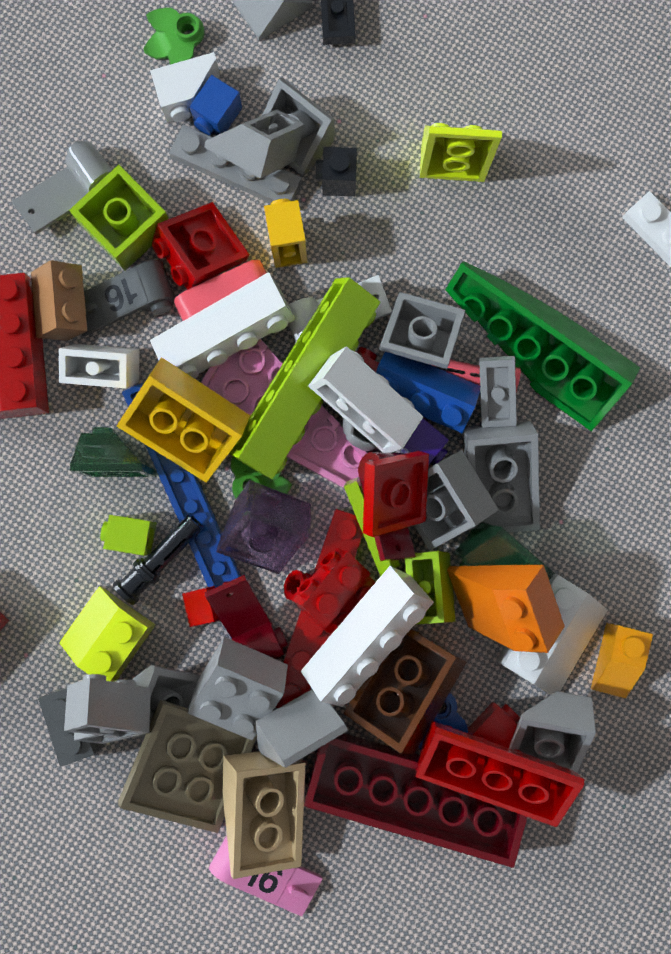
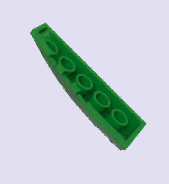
[445,261,640,432]

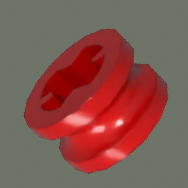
[284,570,313,600]

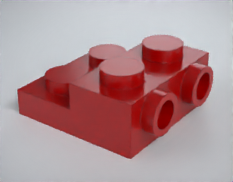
[152,202,250,290]
[292,548,376,636]

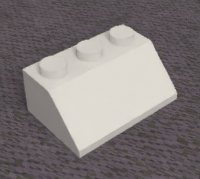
[496,574,608,695]

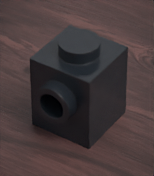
[316,147,357,197]

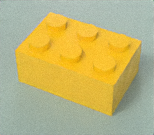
[116,357,250,483]

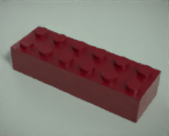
[304,733,527,868]

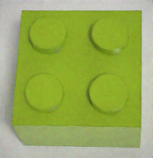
[69,164,169,271]

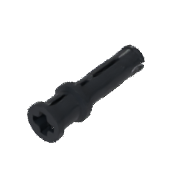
[113,513,204,605]

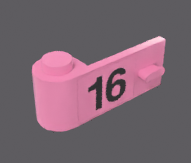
[209,835,323,916]

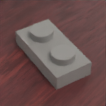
[479,356,517,428]

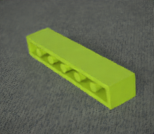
[229,277,381,479]

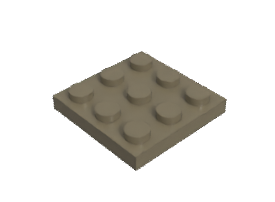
[117,700,257,833]

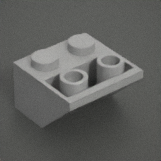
[204,109,305,179]

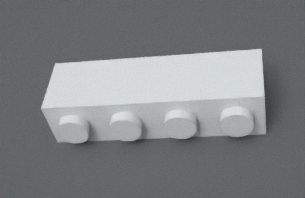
[150,272,295,379]
[301,566,434,707]

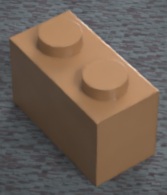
[31,260,87,341]

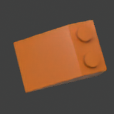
[447,565,565,653]

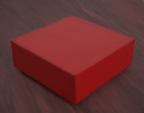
[182,586,220,627]

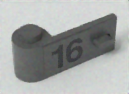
[82,260,175,336]

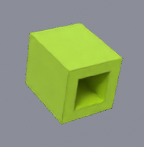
[100,515,157,556]

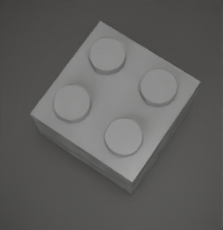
[414,450,499,551]
[188,637,288,740]

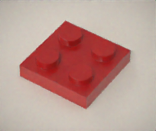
[363,451,429,537]

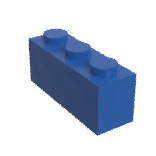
[376,352,480,433]

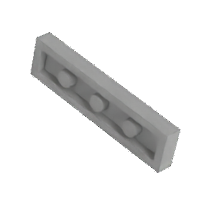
[169,124,302,203]

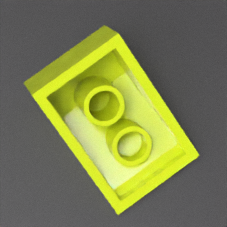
[419,123,502,182]

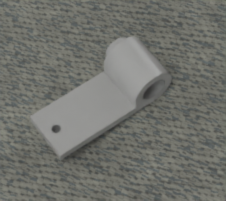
[11,141,112,235]

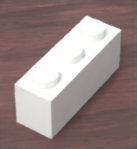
[308,346,423,453]

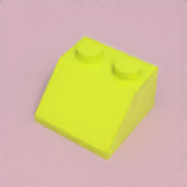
[59,586,156,682]

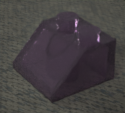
[217,480,311,574]

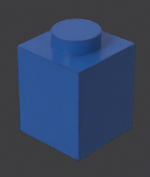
[189,75,242,136]

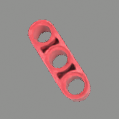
[174,260,267,321]

